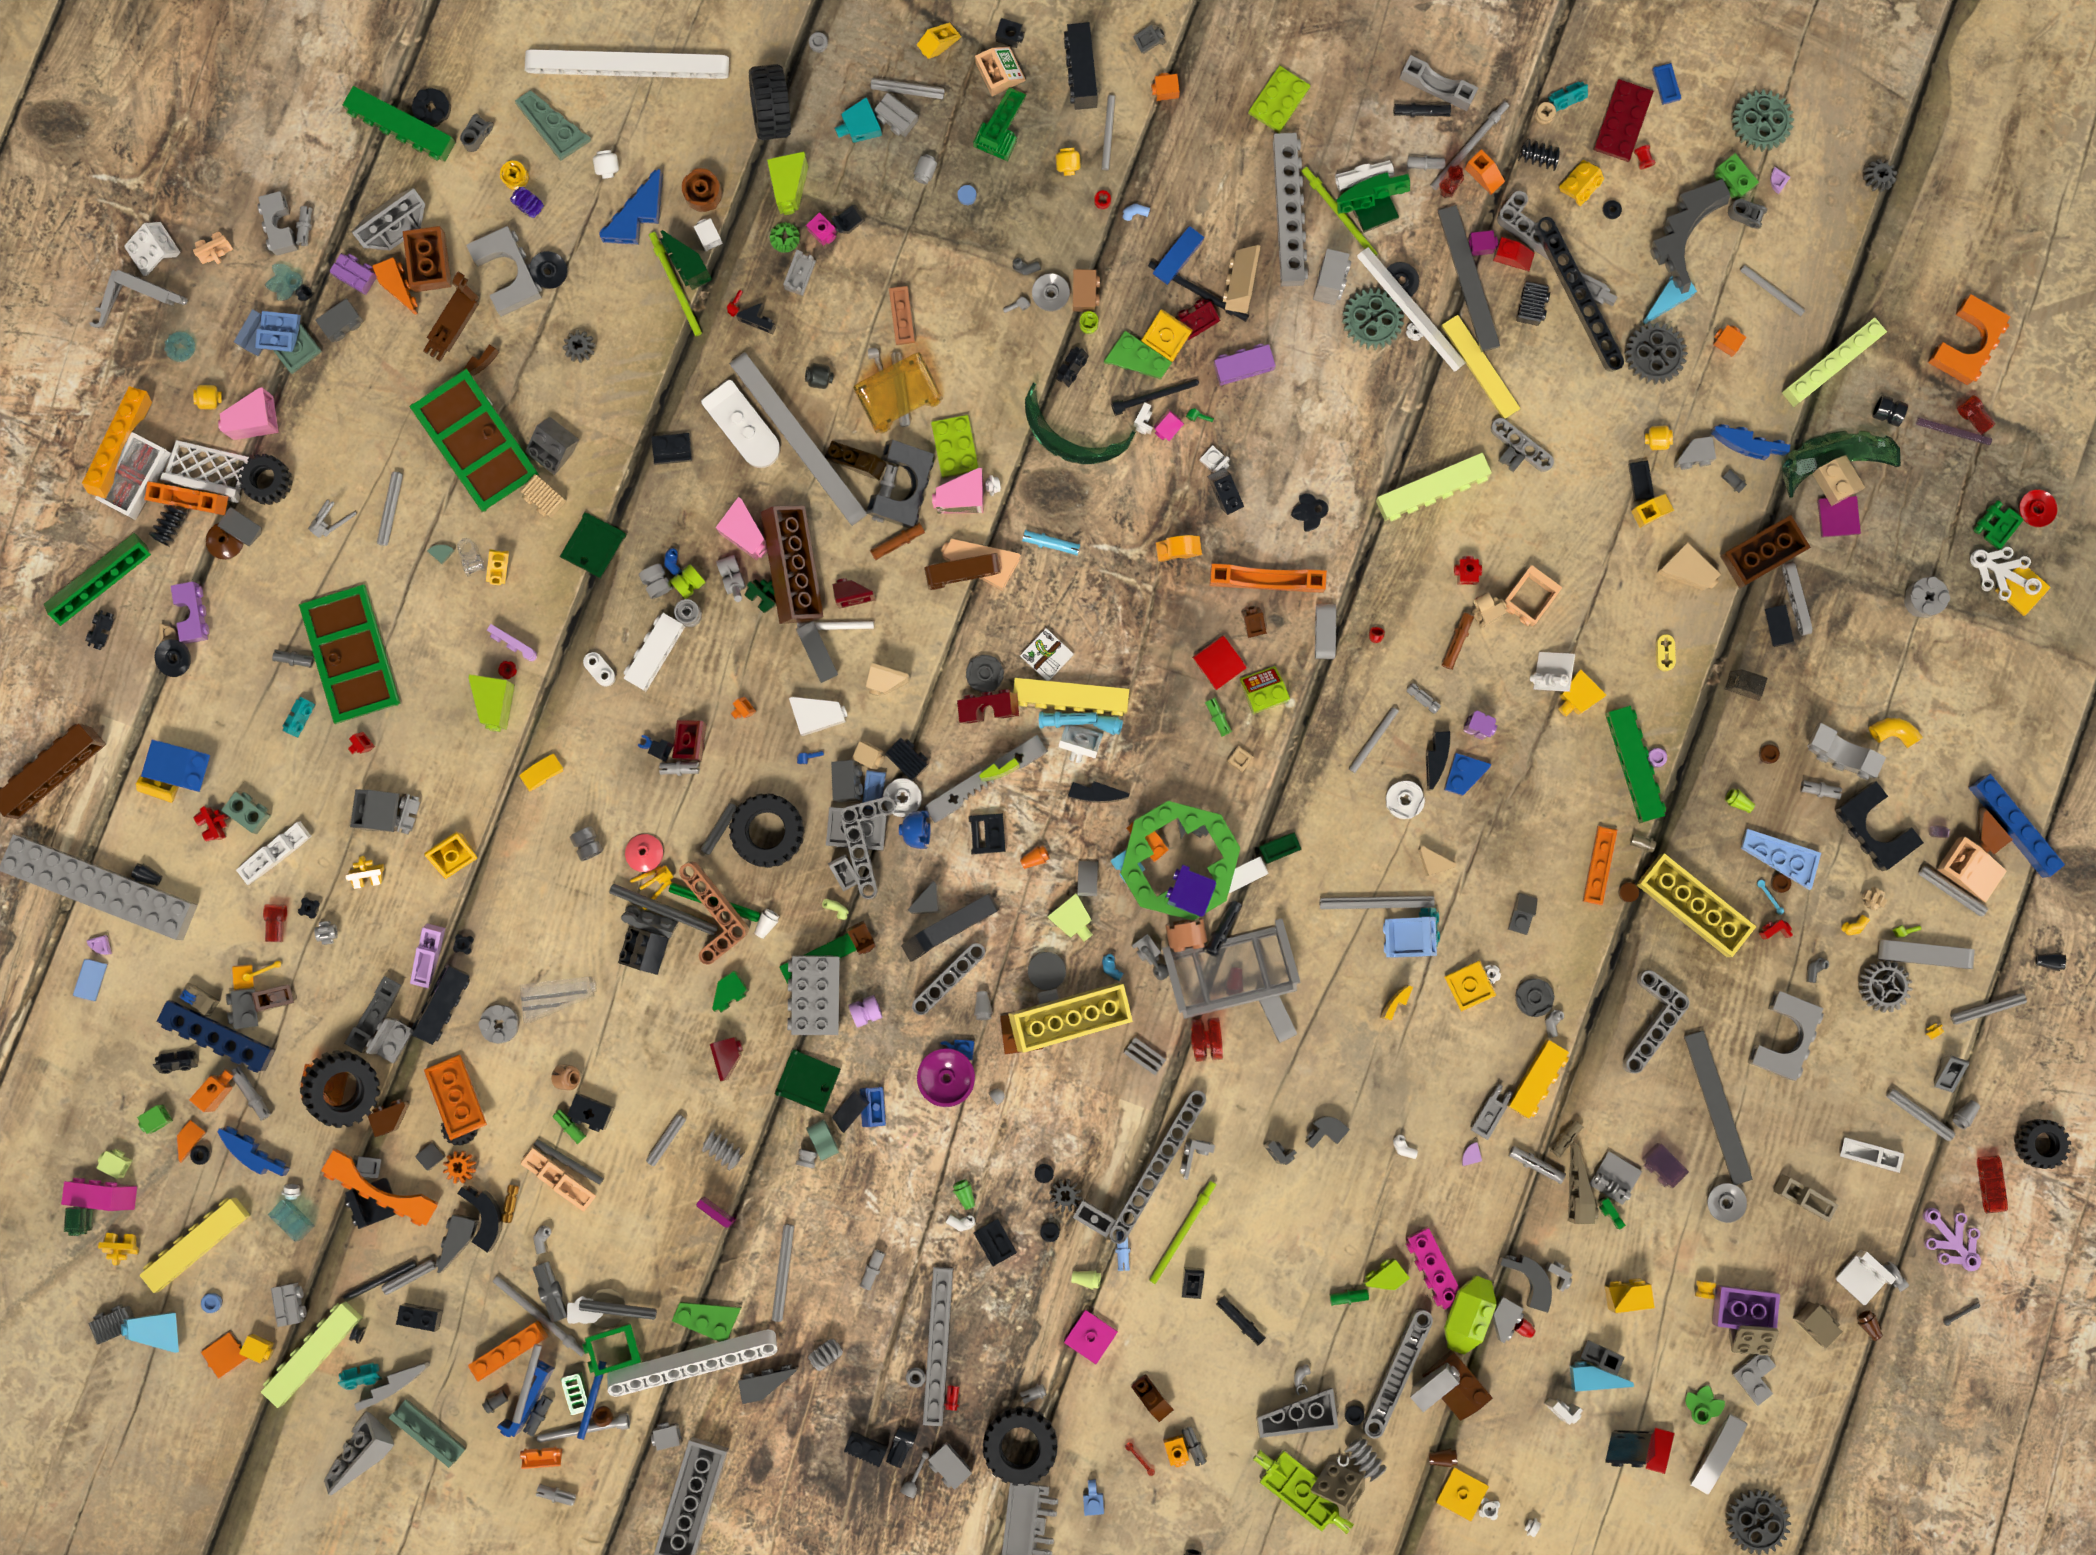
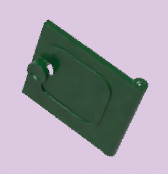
[559,512,627,579]
[774,1049,841,1113]

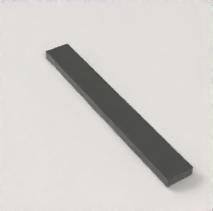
[1438,205,1500,352]
[1684,1031,1753,1185]

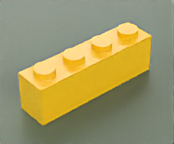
[1506,1040,1569,1119]

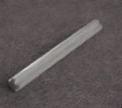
[1319,896,1435,909]

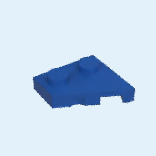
[1444,753,1491,796]

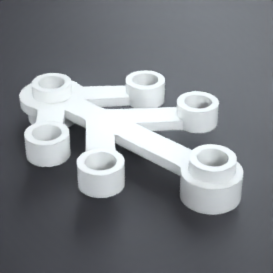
[1970,547,2042,601]

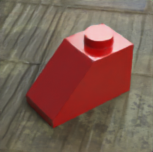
[1493,237,1535,272]

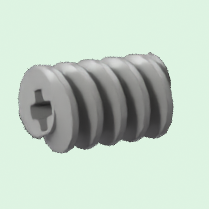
[702,1129,745,1171]
[1344,1437,1386,1482]

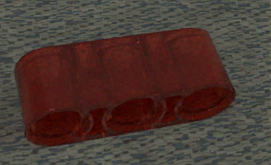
[1977,1155,2008,1214]

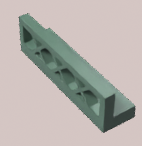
[389,1399,466,1468]

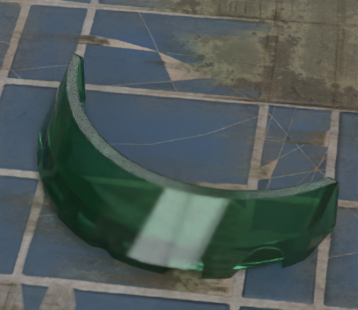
[1025,383,1136,464]
[1781,430,1901,498]

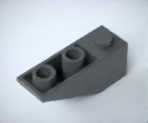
[436,1214,479,1273]
[738,1364,798,1404]

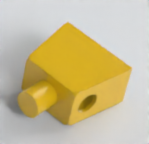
[1558,669,1606,717]

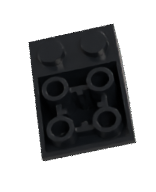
[1605,1430,1655,1468]

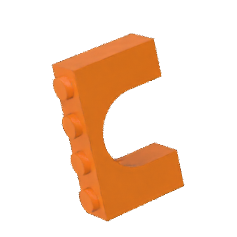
[1928,294,2010,385]

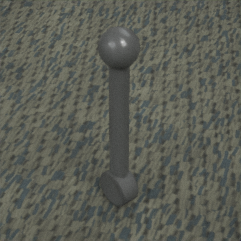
[1943,1302,1980,1326]

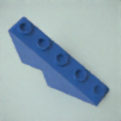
[599,169,663,245]

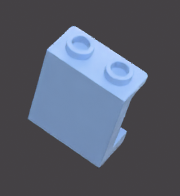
[1383,917,1437,958]

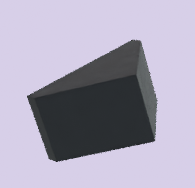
[1182,1267,1204,1299]

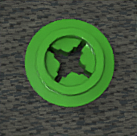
[769,222,800,253]

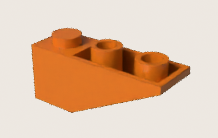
[372,257,418,315]

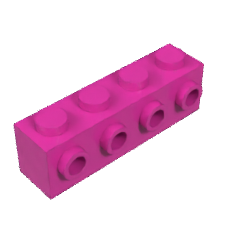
[1405,1227,1460,1310]

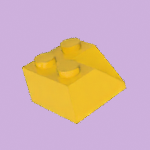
[1605,1278,1655,1313]

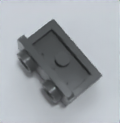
[226,987,258,1029]

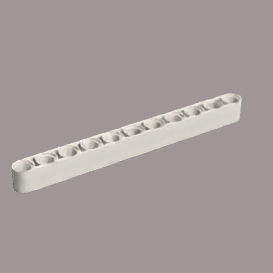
[525,50,729,79]

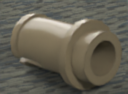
[1630,833,1656,853]

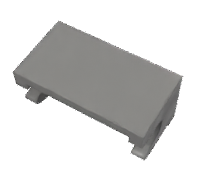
[783,250,816,296]

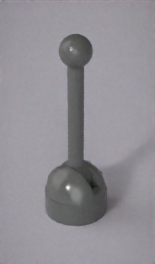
[1141,946,1169,980]

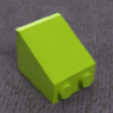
[767,152,808,215]
[468,674,515,732]

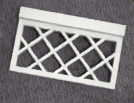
[160,440,249,503]

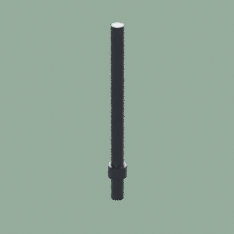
[1148,260,1250,322]

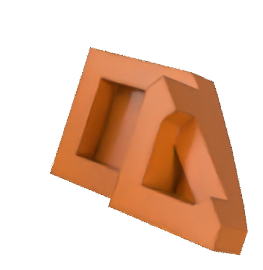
[177,1120,206,1163]

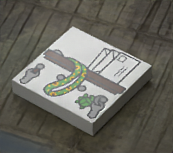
[1020,628,1074,681]

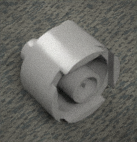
[1904,577,1950,618]

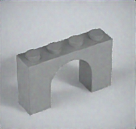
[466,226,542,317]
[1748,991,1824,1081]

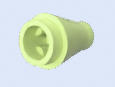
[1071,1270,1101,1290]

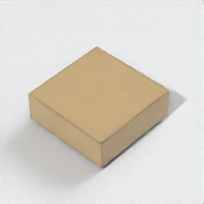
[1227,746,1254,773]

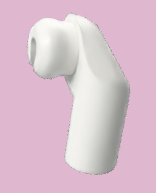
[946,1214,975,1231]

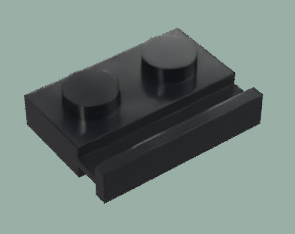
[651,433,692,465]
[973,1218,1017,1267]

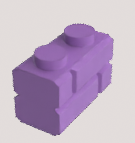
[330,253,377,295]
[1463,710,1498,740]

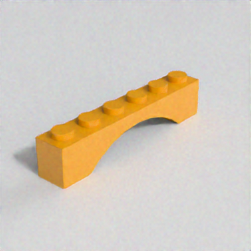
[82,386,152,499]

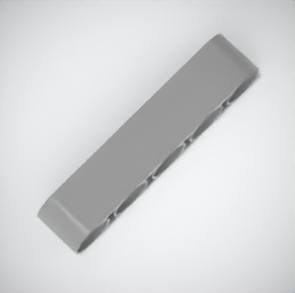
[1878,940,1975,969]
[912,943,986,1015]

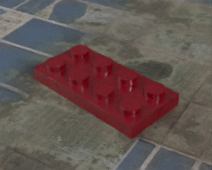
[1593,79,1654,162]

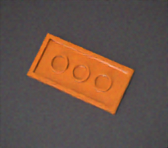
[424,1054,487,1140]

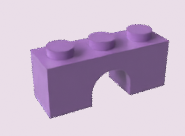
[171,582,209,644]

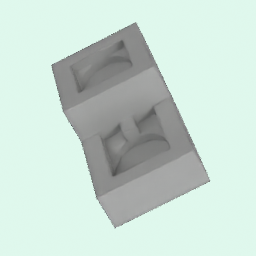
[1077,861,1098,896]

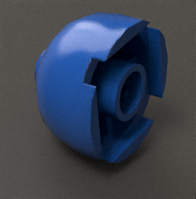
[899,811,931,849]

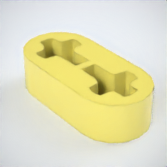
[1656,634,1676,672]

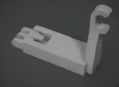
[89,270,188,328]

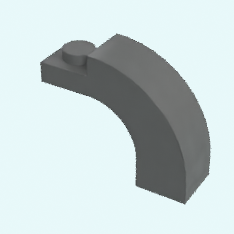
[1498,1254,1552,1313]

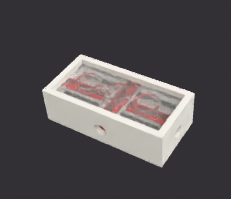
[95,432,172,520]

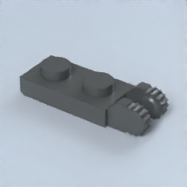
[621,905,678,938]

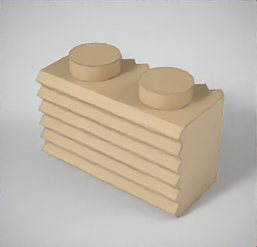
[520,474,566,518]

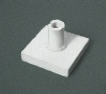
[1059,725,1103,763]

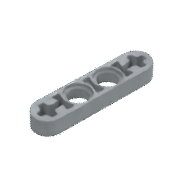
[1491,418,1554,472]
[1782,562,1812,636]

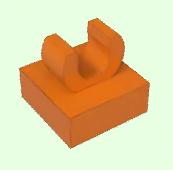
[731,697,757,719]

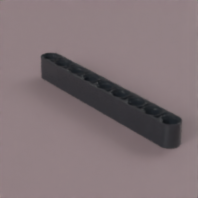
[1534,217,1624,372]

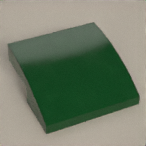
[1353,196,1399,233]

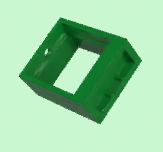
[582,1323,641,1377]

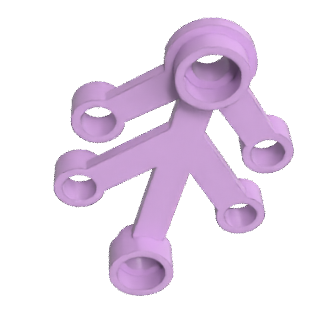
[1923,1208,1981,1271]

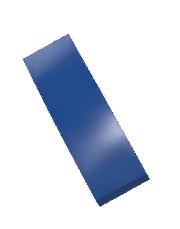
[1153,226,1205,285]

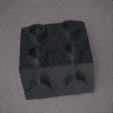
[345,1178,397,1229]

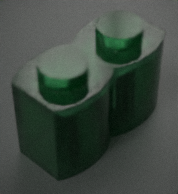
[64,1206,94,1236]

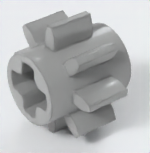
[314,921,338,945]

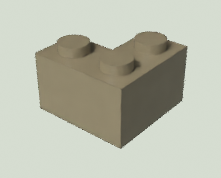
[1793,1302,1843,1348]

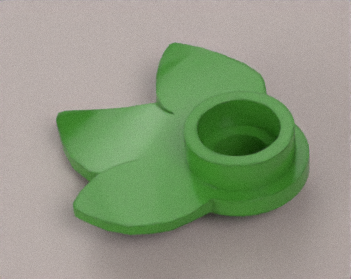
[1685,1385,1725,1425]

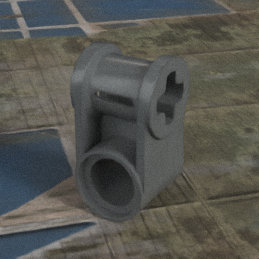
[460,113,493,152]
[1728,199,1767,229]

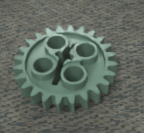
[1731,89,1794,152]
[1342,288,1404,350]

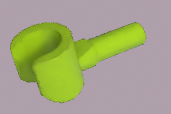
[1893,925,1922,938]

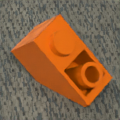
[1465,149,1505,195]

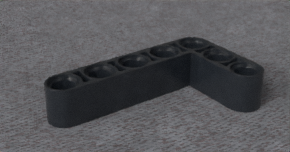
[901,893,1000,962]

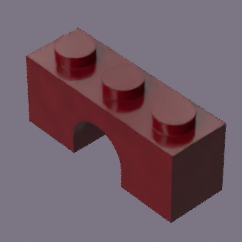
[957,689,1019,724]

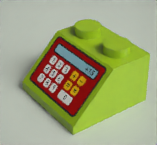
[1239,666,1290,715]

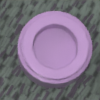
[1647,748,1667,768]

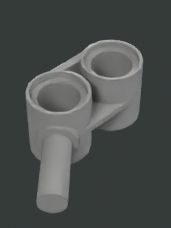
[716,555,746,602]

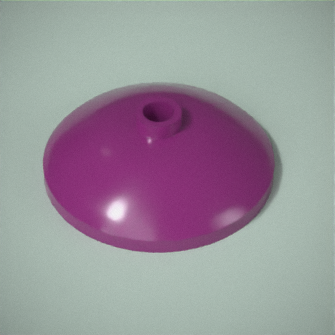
[917,1049,975,1107]

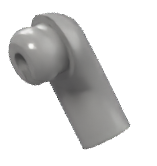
[1545,1010,1564,1038]
[533,1226,551,1254]

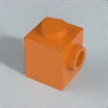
[1151,73,1180,101]
[1713,325,1746,357]

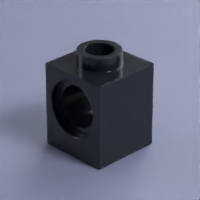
[995,18,1025,48]

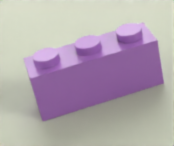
[1213,344,1276,386]

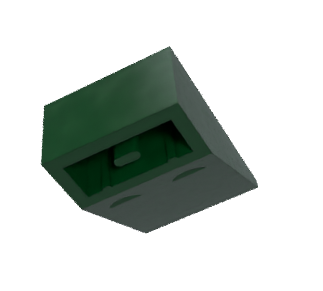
[660,230,712,290]

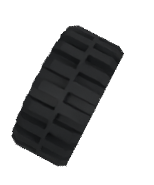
[749,64,791,140]
[729,793,805,868]
[300,1050,380,1128]
[983,1406,1057,1486]

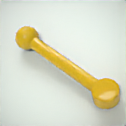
[242,960,281,981]

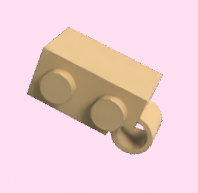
[1472,592,1507,629]

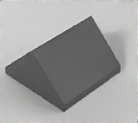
[908,881,939,914]

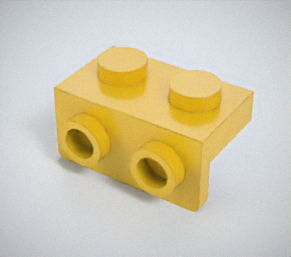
[1559,160,1604,206]

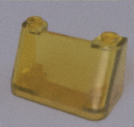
[853,352,943,434]

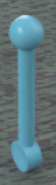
[1757,880,1784,915]

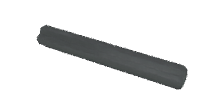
[579,1300,657,1320]

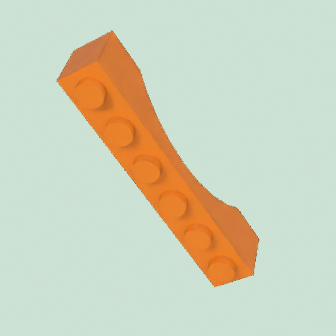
[1209,564,1327,593]
[321,1148,438,1226]

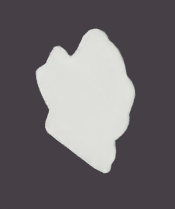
[567,1296,603,1324]

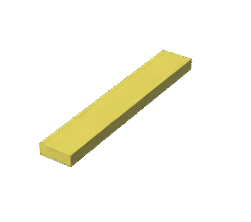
[1441,315,1521,419]

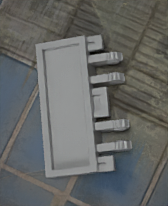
[1002,1483,1058,1555]

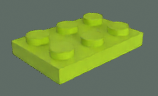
[1248,65,1311,134]
[931,415,978,478]

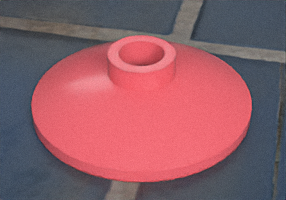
[625,834,663,872]

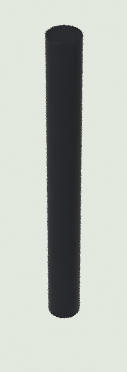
[343,1260,417,1302]

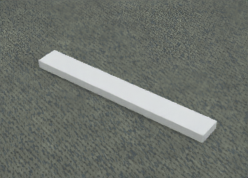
[1357,247,1466,371]

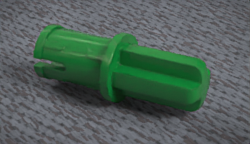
[1329,1289,1369,1306]

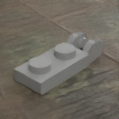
[1470,1084,1513,1140]

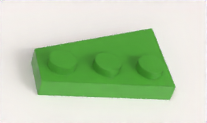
[1104,331,1172,379]
[672,1302,742,1342]

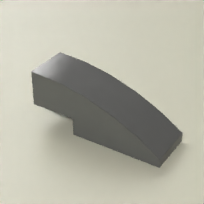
[796,621,838,683]

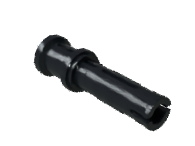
[1203,901,1242,957]

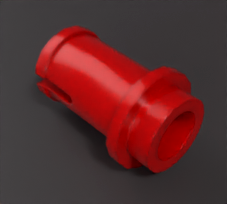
[944,1385,960,1411]

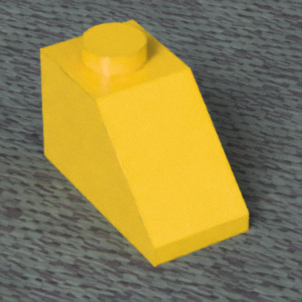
[917,22,961,59]

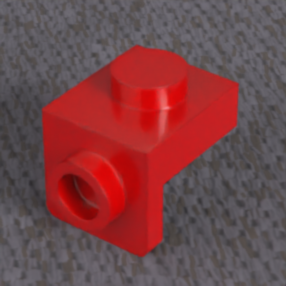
[1759,920,1793,940]

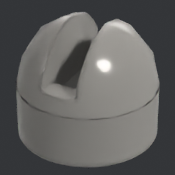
[988,1088,1005,1106]

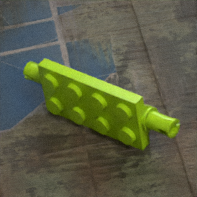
[1253,1450,1354,1534]

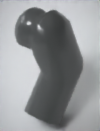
[1012,258,1041,275]
[1806,958,1829,983]

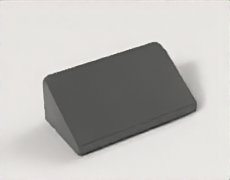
[218,507,261,547]

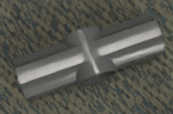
[532,1261,567,1323]

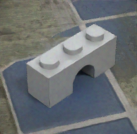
[257,191,298,256]

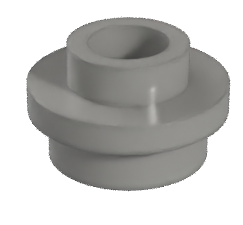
[906,1367,926,1388]

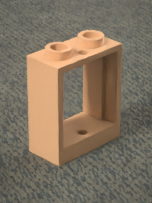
[1504,565,1562,627]

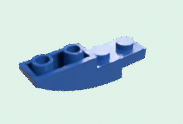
[1711,424,1790,460]
[217,1126,290,1176]

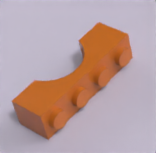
[144,481,228,515]
[468,1321,549,1382]

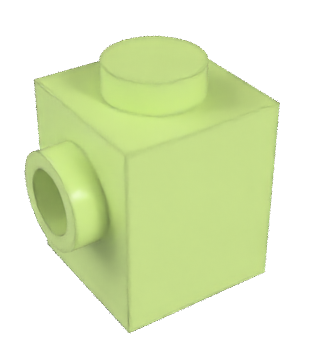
[97,1149,133,1179]

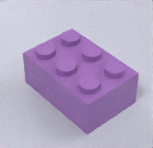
[1712,1285,1780,1329]

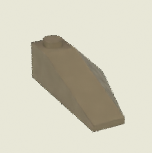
[1568,1143,1598,1224]

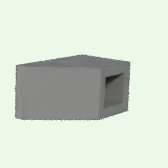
[1674,436,1716,470]
[1492,1295,1524,1343]

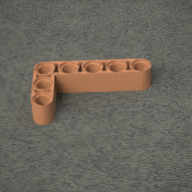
[679,861,749,965]

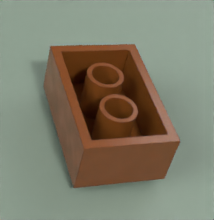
[402,226,452,292]

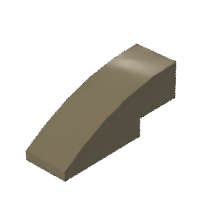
[1773,1174,1838,1222]

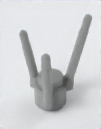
[308,500,357,538]

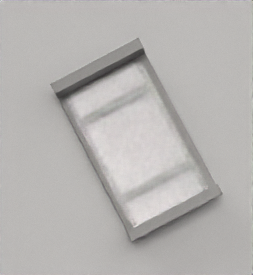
[1162,919,1301,1019]

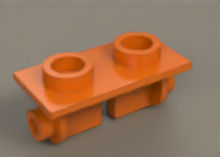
[520,1446,562,1469]

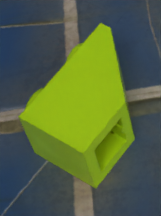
[1363,1258,1410,1290]

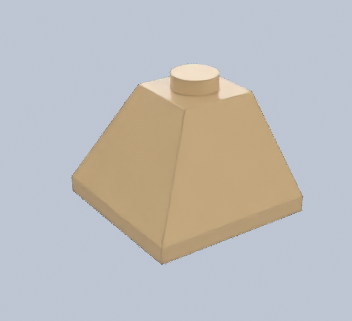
[866,663,910,696]

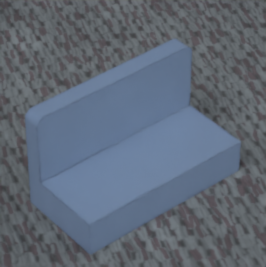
[234,309,263,356]

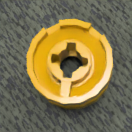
[500,160,529,190]

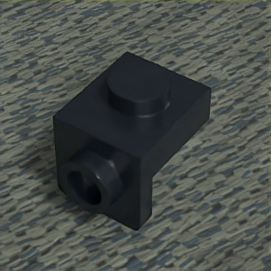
[831,205,865,234]

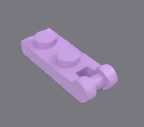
[487,624,537,661]

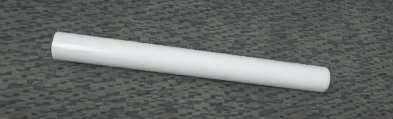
[797,621,874,630]

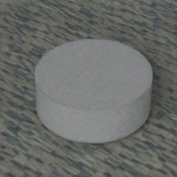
[809,32,828,53]

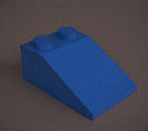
[141,739,210,792]

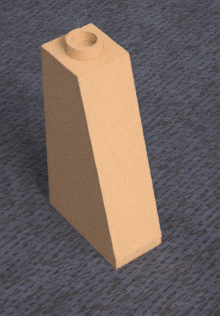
[941,539,1021,591]

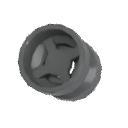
[1499,446,1525,472]

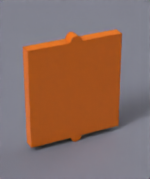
[201,1332,248,1379]

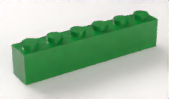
[342,86,456,162]
[44,533,151,626]
[1605,706,1666,824]

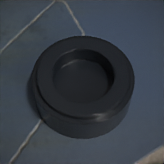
[1040,1222,1060,1242]
[1344,1405,1365,1425]

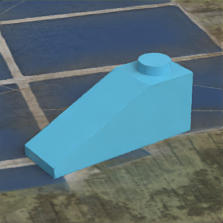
[1643,276,1697,324]
[1569,1361,1634,1392]

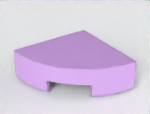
[1770,167,1790,194]
[86,935,112,955]
[1462,1142,1482,1166]

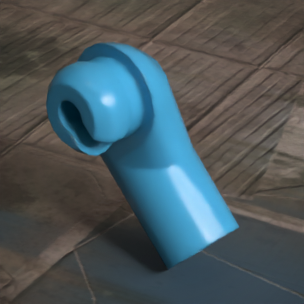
[1102,954,1124,981]

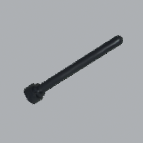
[1111,379,1199,416]

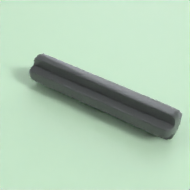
[701,803,738,855]

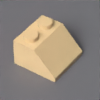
[1812,455,1865,506]

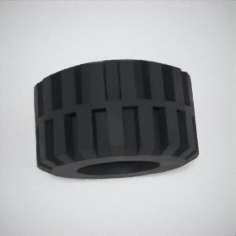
[238,454,292,505]
[2014,1119,2071,1169]

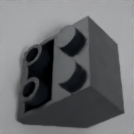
[618,926,669,975]

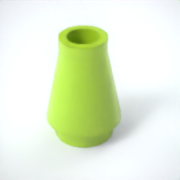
[1725,788,1755,813]

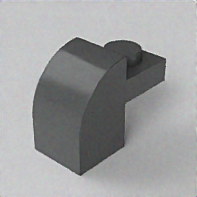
[1305,1116,1350,1148]
[1581,1340,1625,1375]

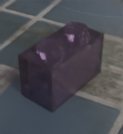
[1641,1143,1689,1188]

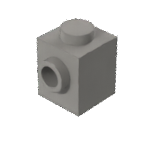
[651,1422,682,1451]

